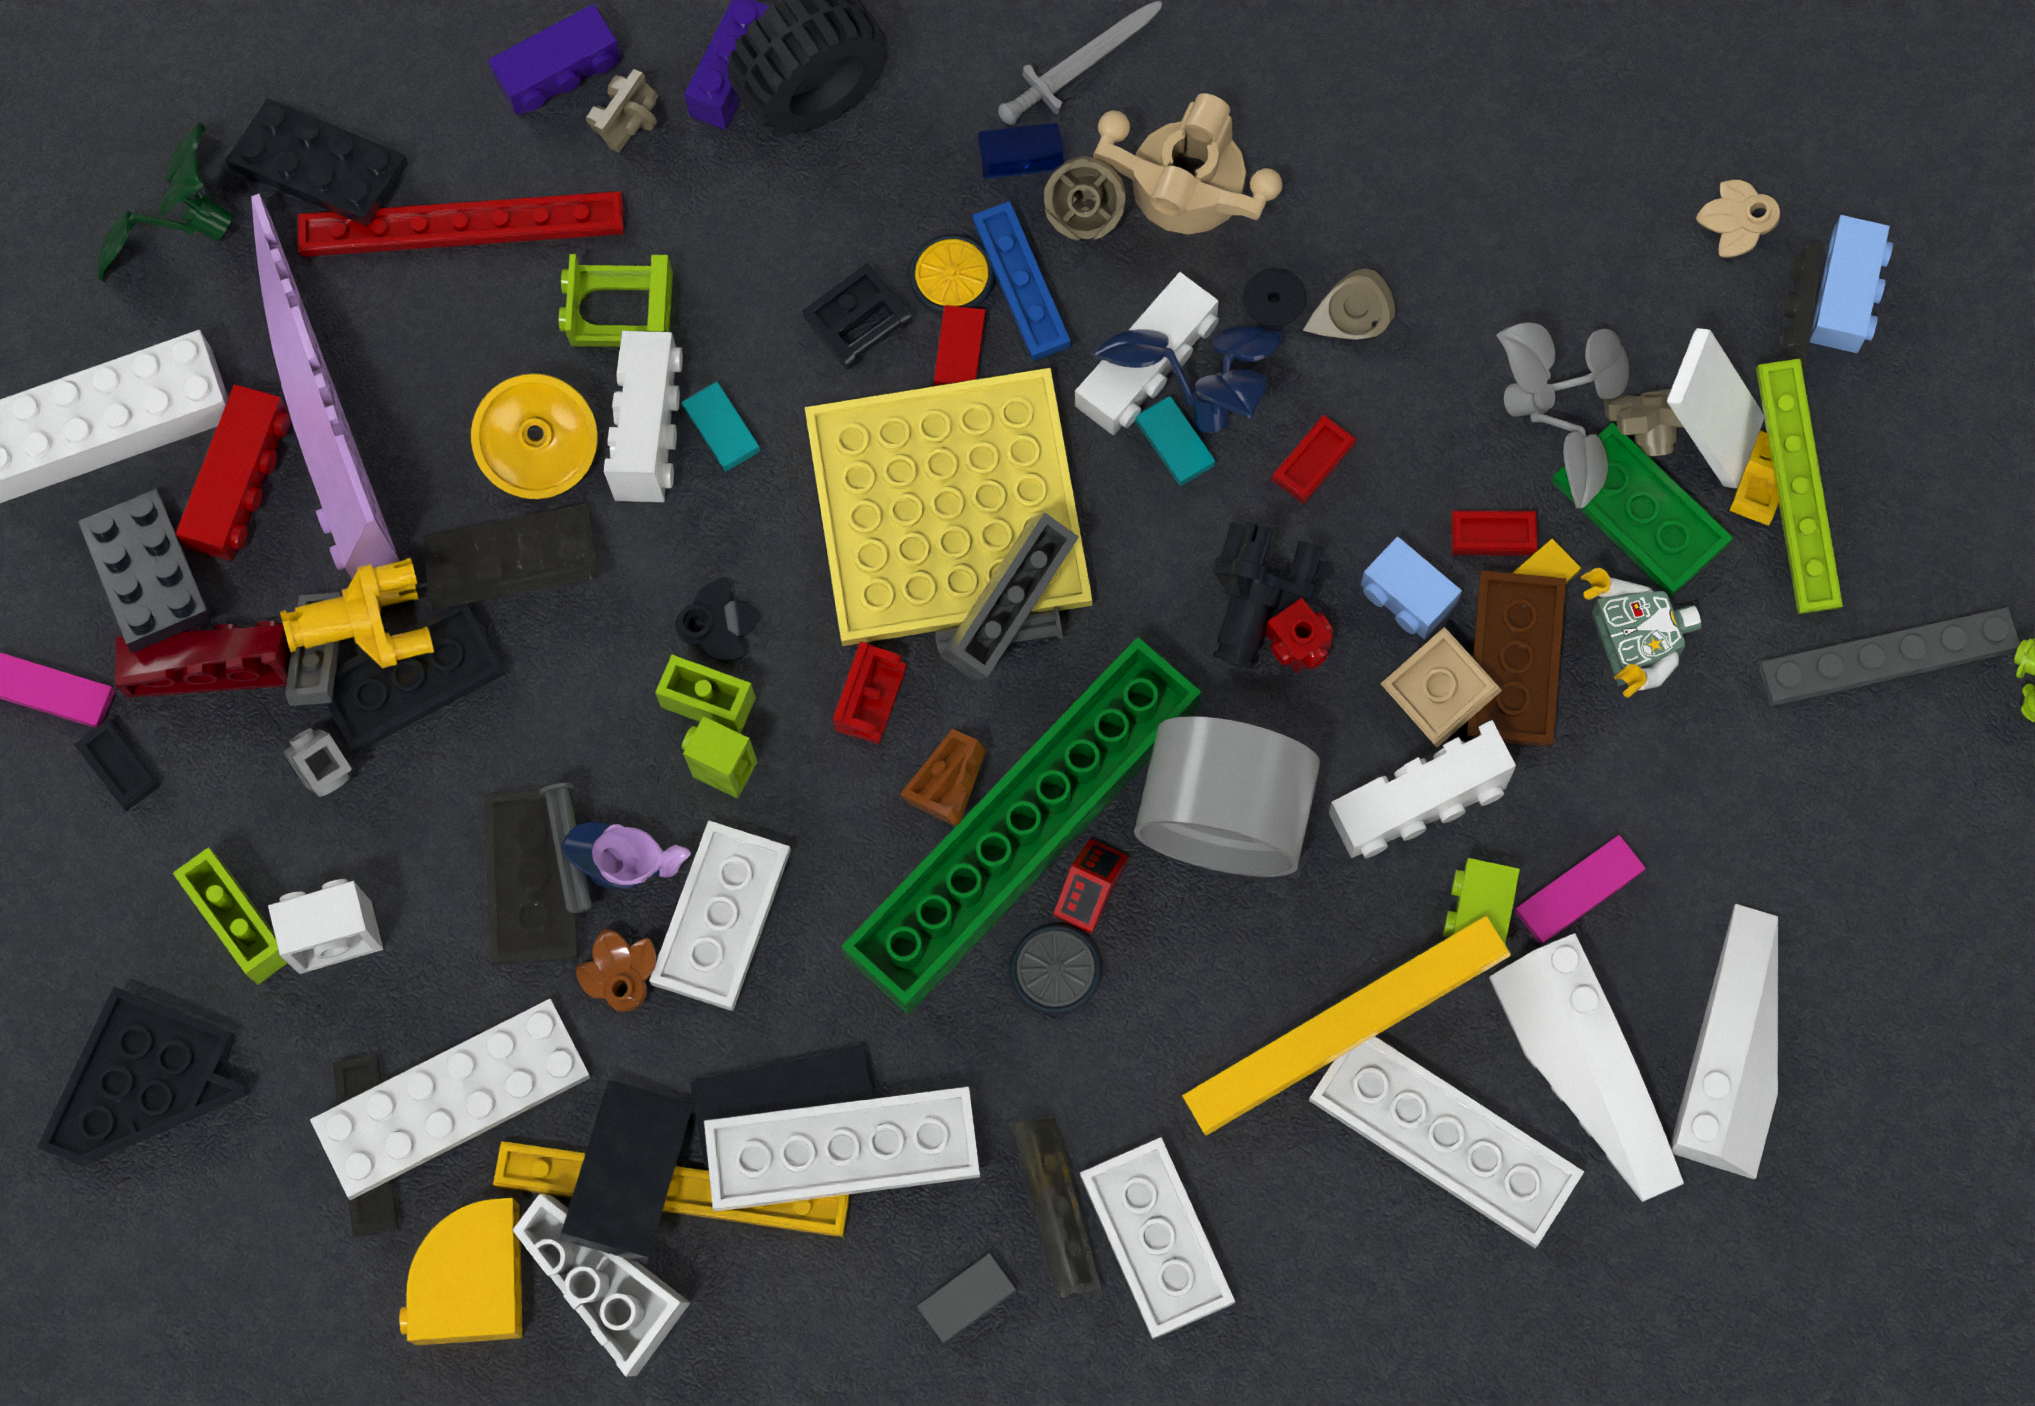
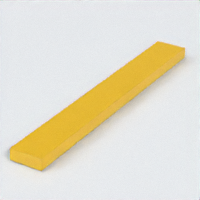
[1182,916,1511,1136]
[493,1141,850,1237]

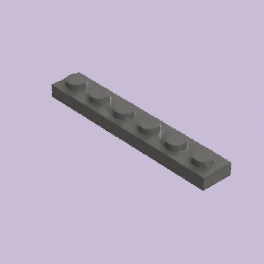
[1758,607,2020,706]

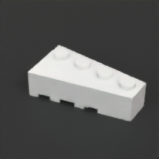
[1329,720,1516,858]
[512,1194,690,1377]

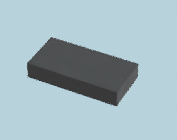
[917,1253,1016,1345]

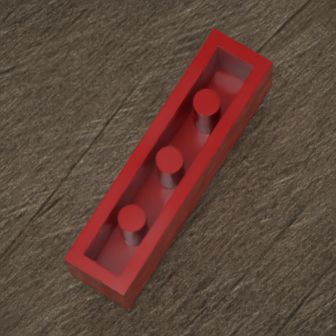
[175,384,291,562]

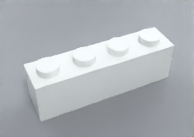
[1075,272,1219,436]

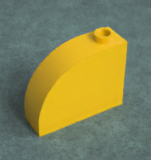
[399,1198,523,1345]

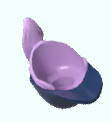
[562,822,691,889]

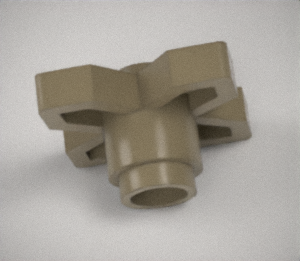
[1604,389,1683,456]

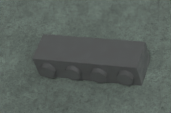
[940,512,1079,681]

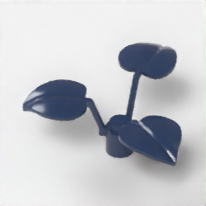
[1094,326,1282,432]

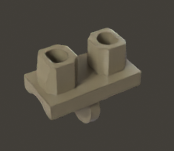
[586,69,659,153]

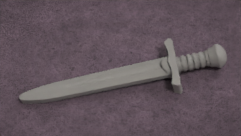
[998,1,1162,125]

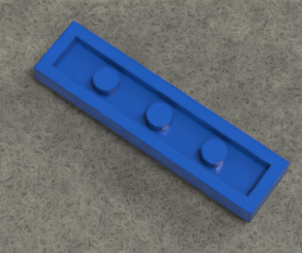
[972,201,1071,362]

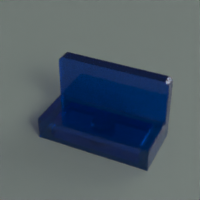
[978,123,1064,179]

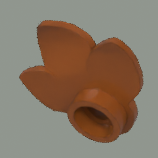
[576,928,656,1012]

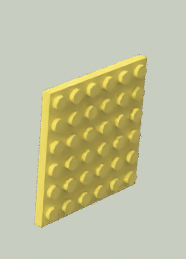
[805,368,1092,646]

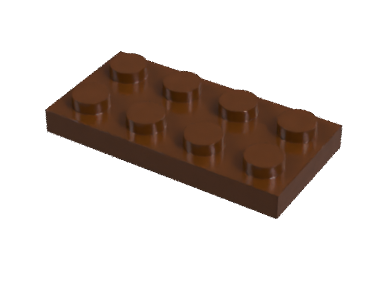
[1466,570,1566,748]

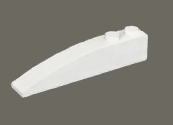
[1670,904,1778,1179]
[1489,933,1684,1202]

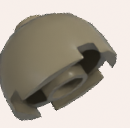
[1044,156,1126,240]

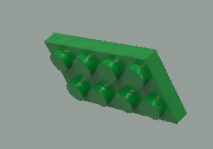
[1551,422,1733,598]

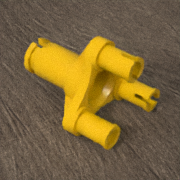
[280,557,434,668]

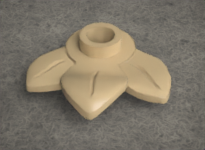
[1696,180,1780,258]

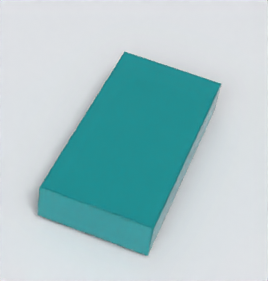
[682,382,761,472]
[1135,396,1216,487]

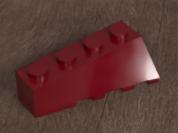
[115,621,291,698]

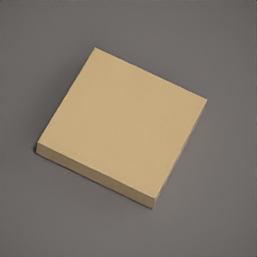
[1381,627,1502,748]

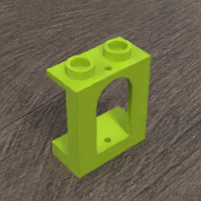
[559,254,673,347]

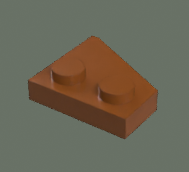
[900,729,986,827]

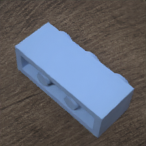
[1809,215,1893,353]

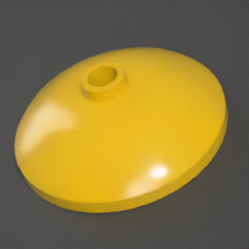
[471,373,597,499]

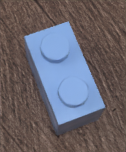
[1361,536,1462,640]

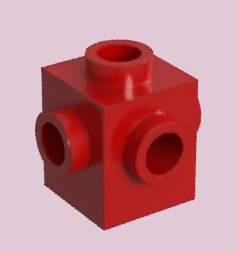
[1266,598,1333,674]

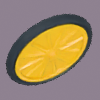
[909,234,995,314]

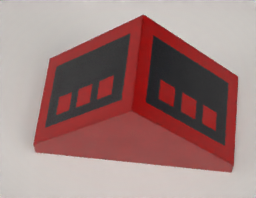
[1053,839,1129,934]

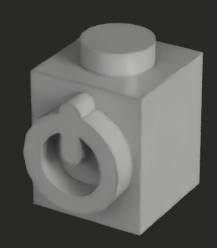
[283,728,352,797]

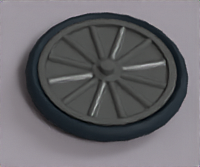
[1010,924,1102,1015]

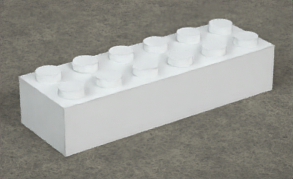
[0,330,228,503]

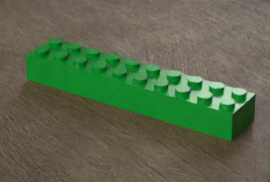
[841,637,1202,1015]

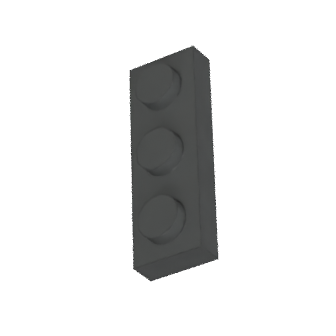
[285,592,342,706]

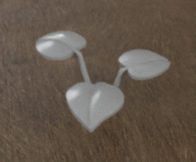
[1496,323,1629,509]

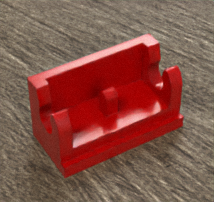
[833,641,907,745]

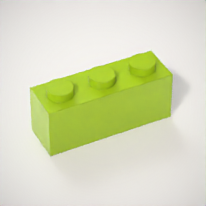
[173,847,287,985]

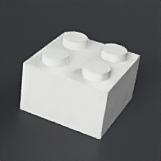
[268,879,383,974]

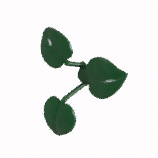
[97,121,232,282]

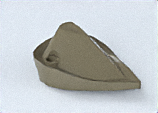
[1303,269,1395,340]

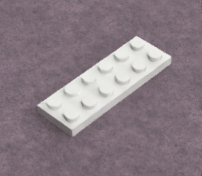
[310,999,590,1200]
[1309,1036,1584,1248]
[704,1087,980,1212]

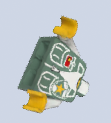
[1581,568,1701,697]

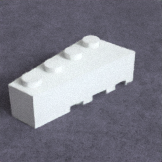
[604,331,683,502]

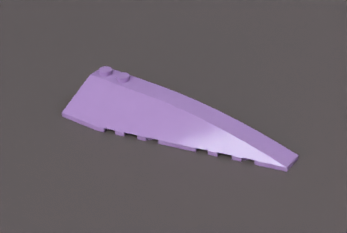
[251,194,399,579]

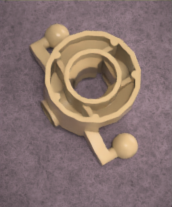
[1093,93,1283,234]

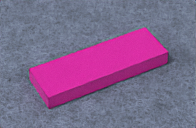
[0,653,115,728]
[1514,835,1646,946]

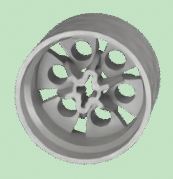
[1134,717,1321,877]

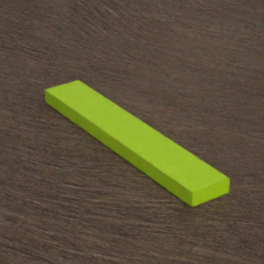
[1756,359,1843,614]

